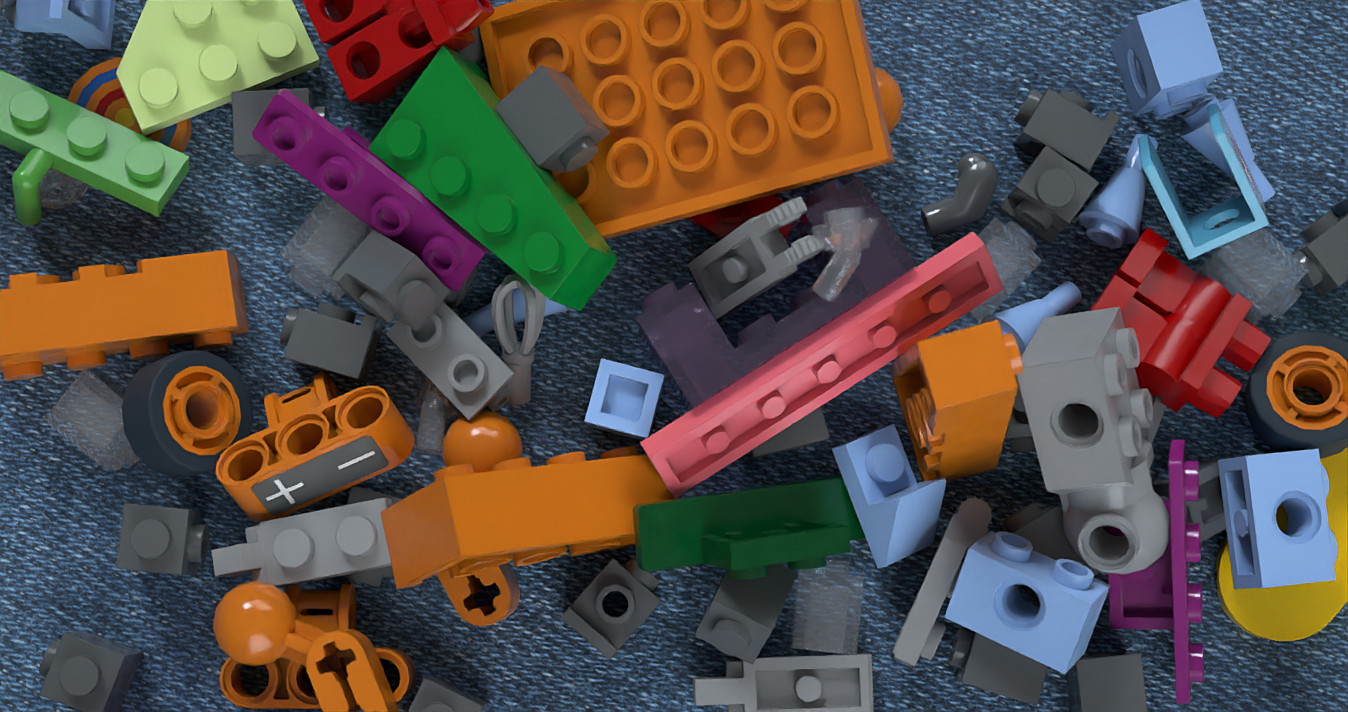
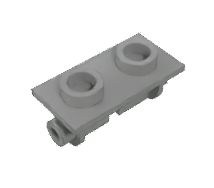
[386,301,516,421]

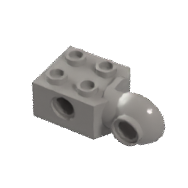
[1017,307,1171,574]

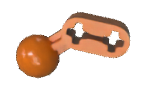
[437,410,523,626]
[213,581,399,712]

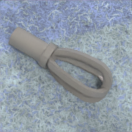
[492,273,546,405]

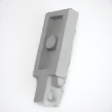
[211,498,392,588]
[693,653,874,712]

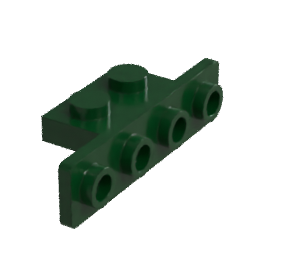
[633,476,866,579]

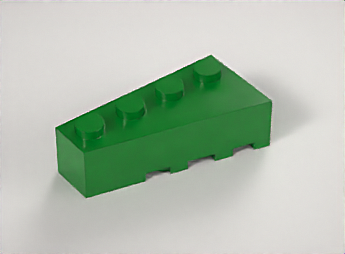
[368,44,619,311]

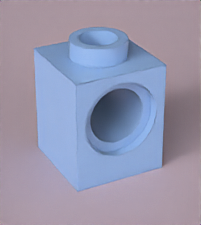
[584,358,665,441]

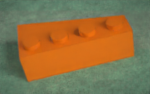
[0,250,249,381]
[889,320,1023,482]
[380,446,677,589]

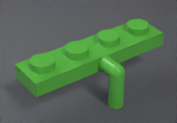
[0,70,189,226]

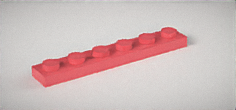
[640,231,1004,499]

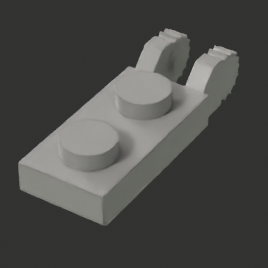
[688,197,826,320]
[890,496,994,668]

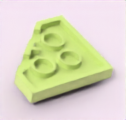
[116,0,319,136]

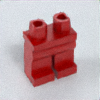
[302,0,494,105]
[1089,227,1271,418]

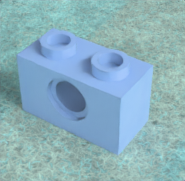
[1111,0,1223,120]
[1218,449,1338,589]
[944,531,1110,674]

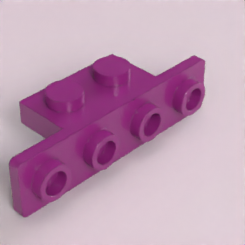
[252,89,488,291]
[1106,440,1204,704]

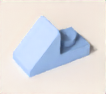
[14,0,116,50]
[831,424,946,568]

